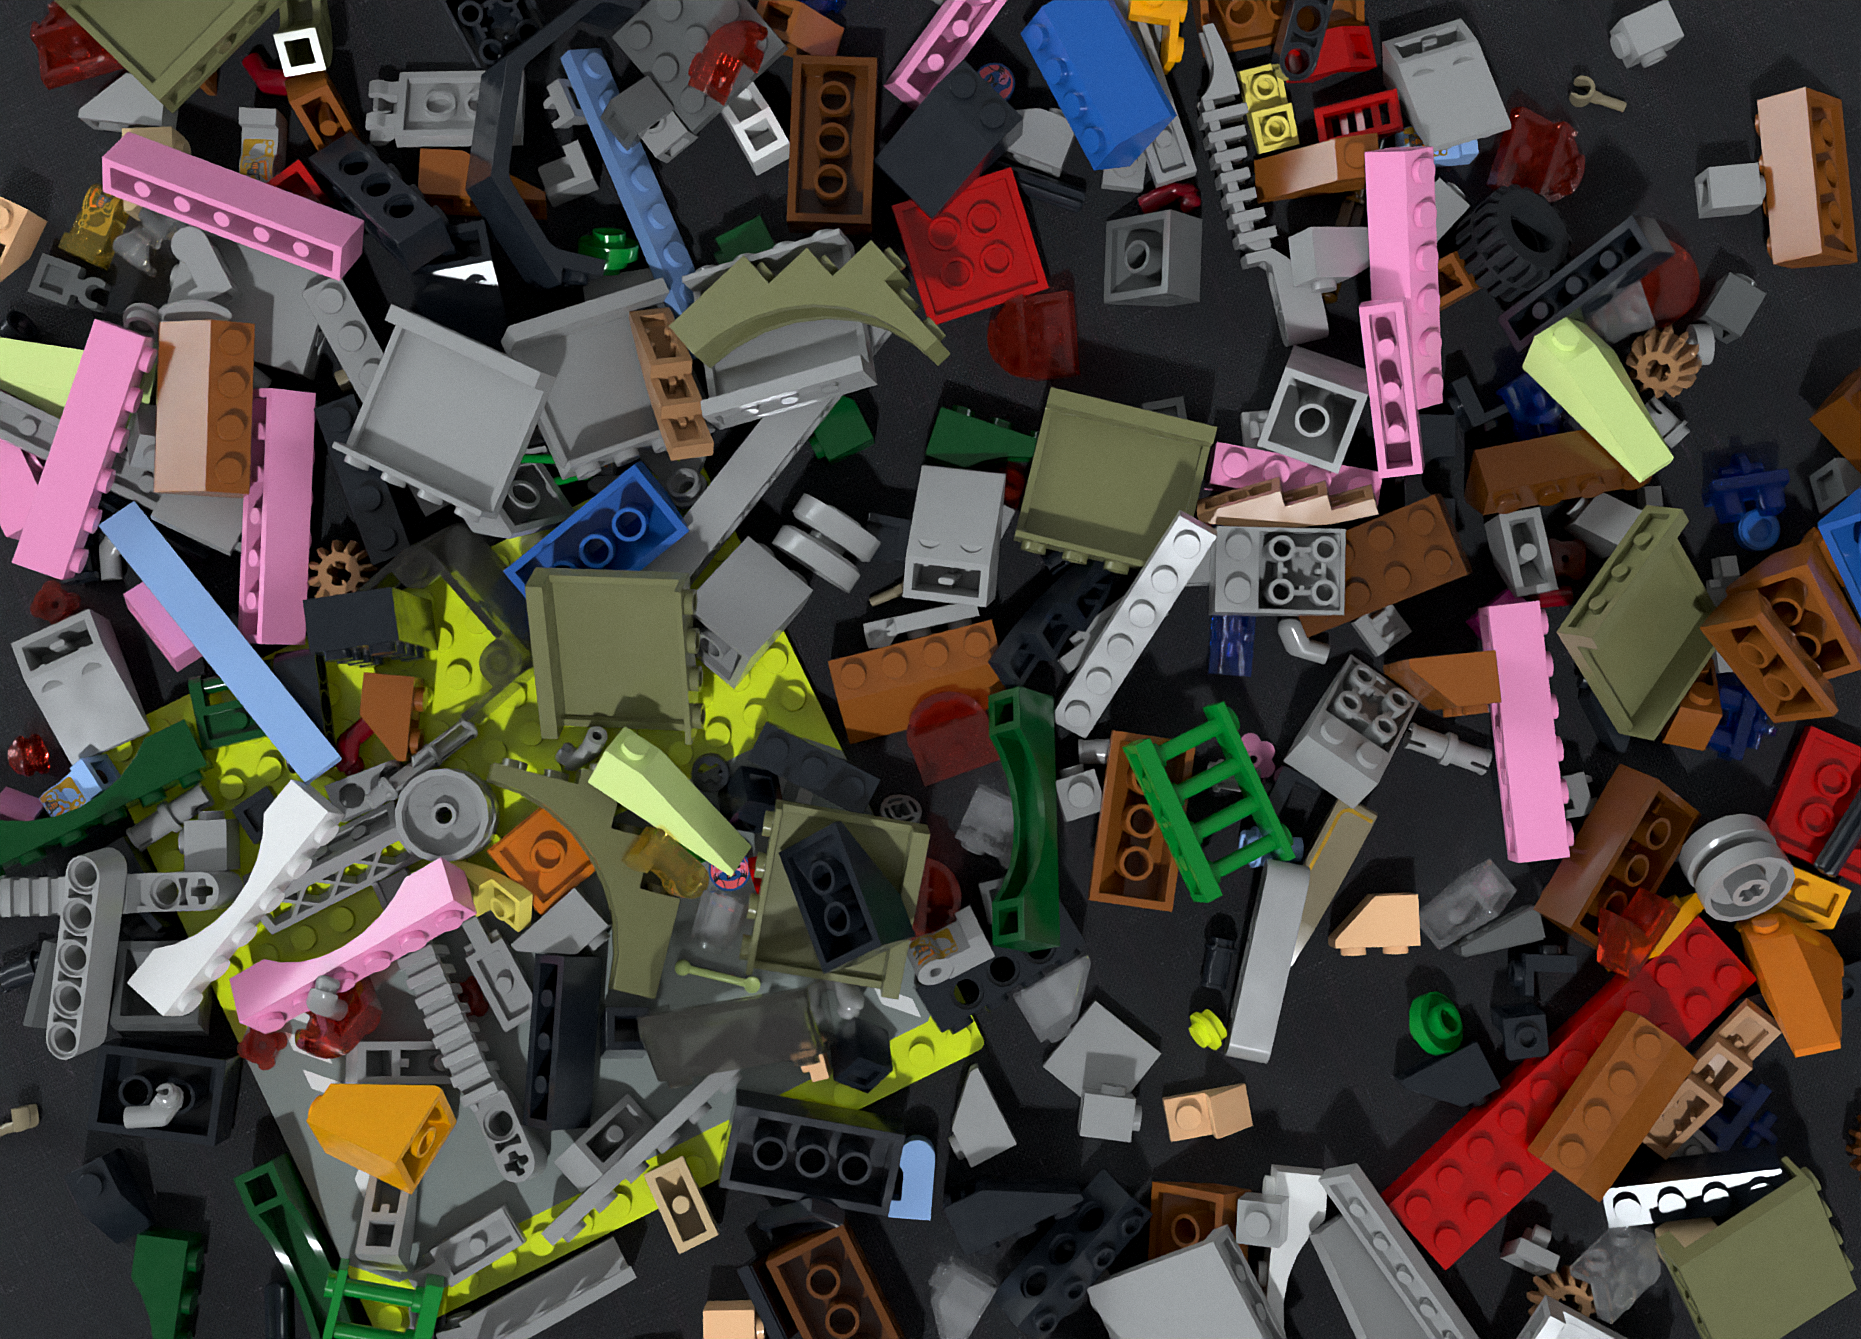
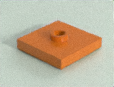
[486,807,595,916]

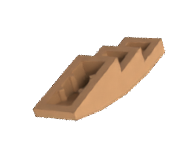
[629,307,714,461]
[1197,477,1379,528]
[1642,998,1782,1160]

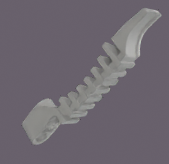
[1197,23,1329,347]
[372,868,548,1183]
[0,870,243,917]

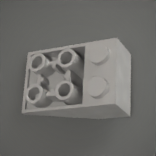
[1382,18,1511,152]
[903,465,1006,607]
[1209,526,1346,616]
[11,609,152,765]
[1283,655,1420,809]

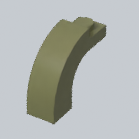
[273,0,333,77]

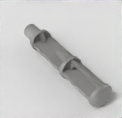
[364,717,478,810]

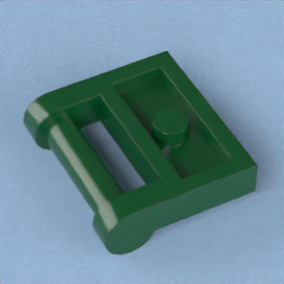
[188,659,274,751]

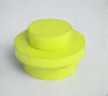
[1189,1009,1227,1050]

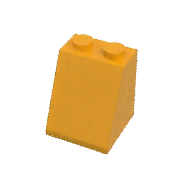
[306,1084,457,1195]

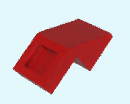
[1285,26,1377,83]

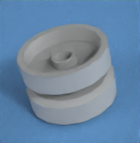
[772,493,881,593]
[395,768,500,862]
[1679,814,1795,922]

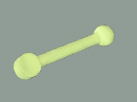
[675,959,761,993]

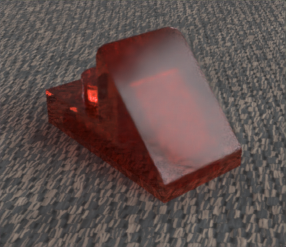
[1597,887,1680,981]

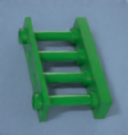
[1122,702,1296,903]
[322,1258,444,1339]

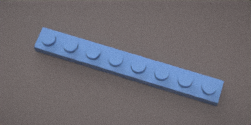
[560,48,698,360]

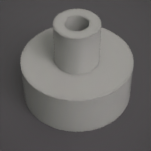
[1686,323,1715,366]

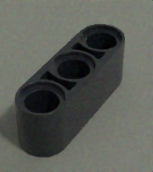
[1271,0,1334,81]
[273,649,336,774]

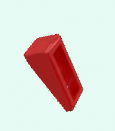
[1314,88,1405,143]

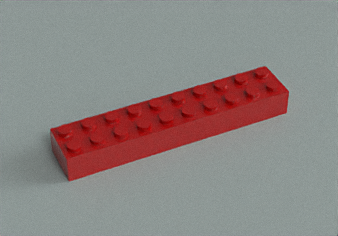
[1380,916,1757,1270]

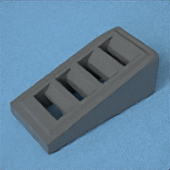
[1452,904,1546,957]

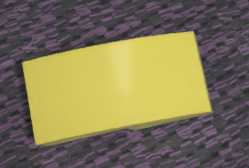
[1237,63,1299,154]
[452,860,533,932]

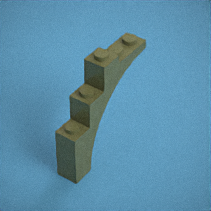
[669,240,950,368]
[486,758,680,999]

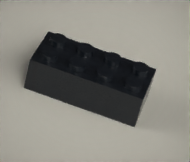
[303,587,438,668]
[719,1088,906,1216]

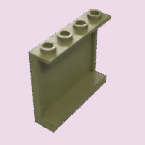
[54,0,286,114]
[1014,387,1217,575]
[1557,505,1717,741]
[525,567,706,745]
[739,799,930,1000]
[1655,1156,1857,1339]

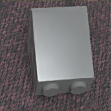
[1257,345,1369,474]
[692,536,813,689]

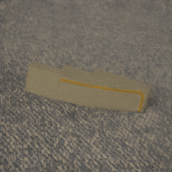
[1291,798,1378,966]

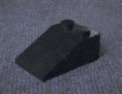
[874,59,1023,221]
[779,821,916,974]

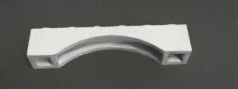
[721,82,790,176]
[127,779,345,1016]
[1255,1164,1327,1336]

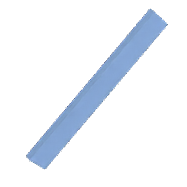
[98,501,342,785]

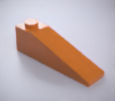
[1739,912,1844,1058]

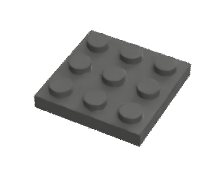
[612,0,789,134]

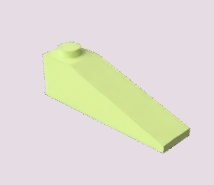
[1522,317,1674,483]
[0,337,157,447]
[588,726,752,877]

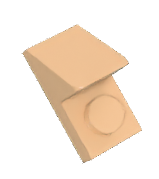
[1162,1083,1253,1142]

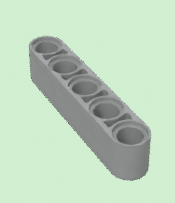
[46,847,127,1060]
[1224,859,1310,1064]

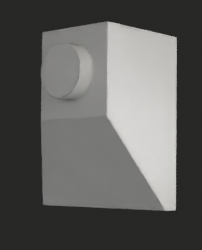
[464,463,575,539]

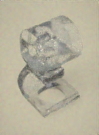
[113,207,189,278]

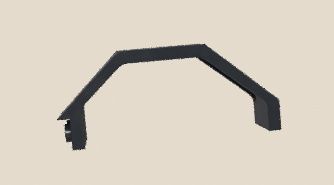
[465,0,641,295]

